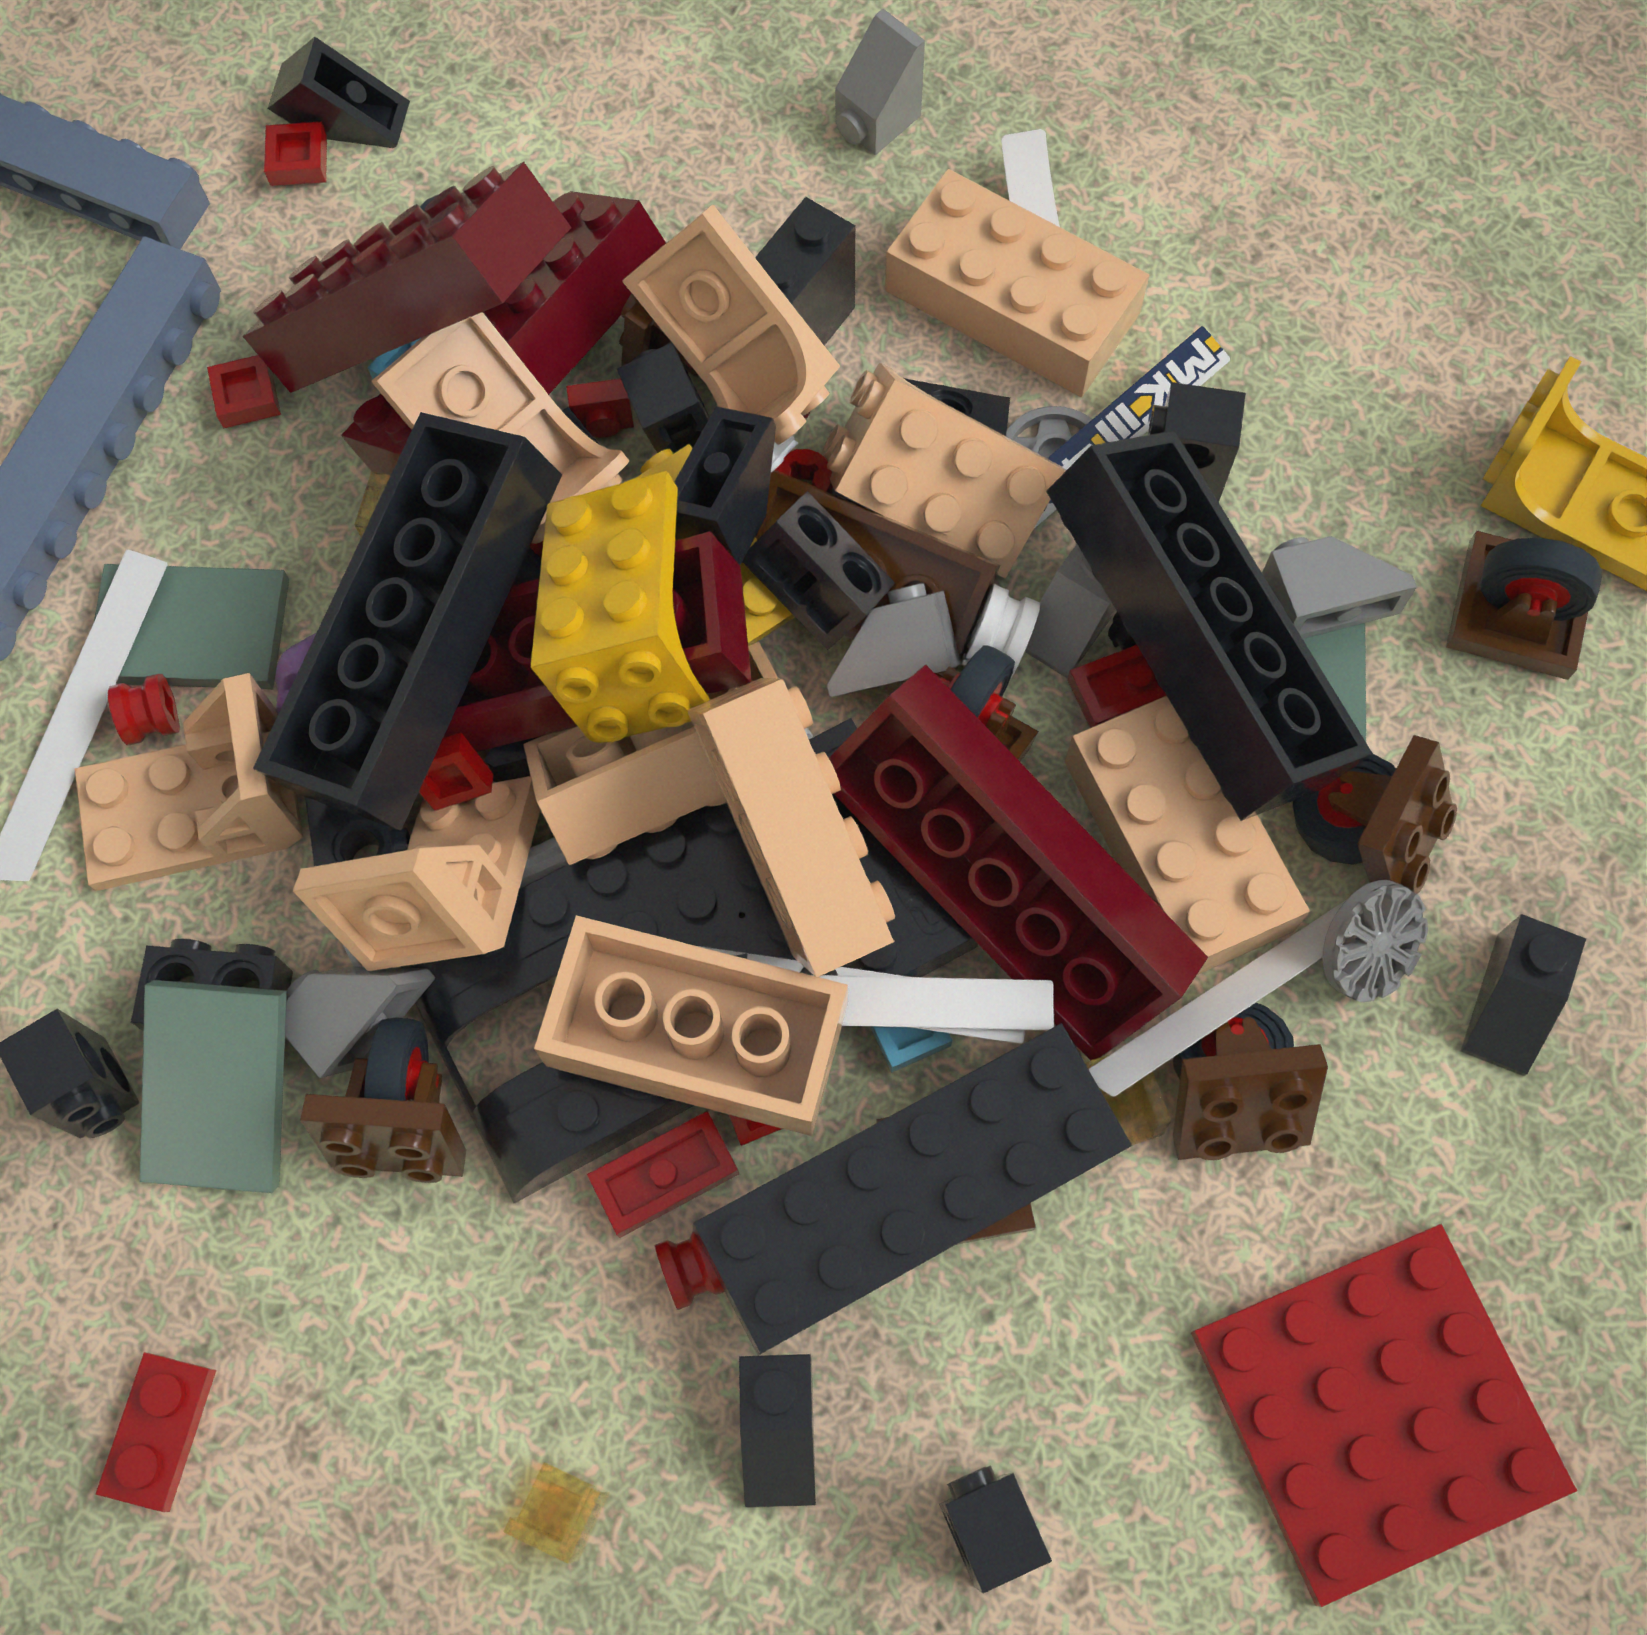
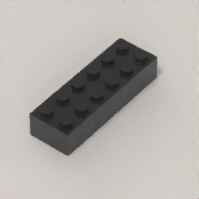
[253,412,562,831]
[1046,431,1373,821]
[693,1023,1132,1355]

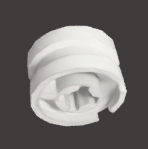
[961,584,1040,678]

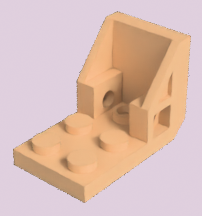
[75,673,303,891]
[293,776,540,971]

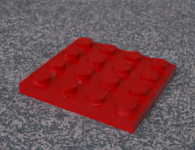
[1191,1224,1577,1607]

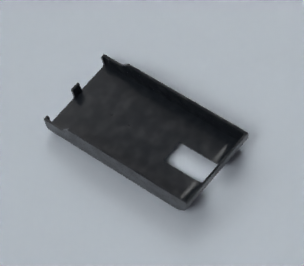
[401,718,978,1203]

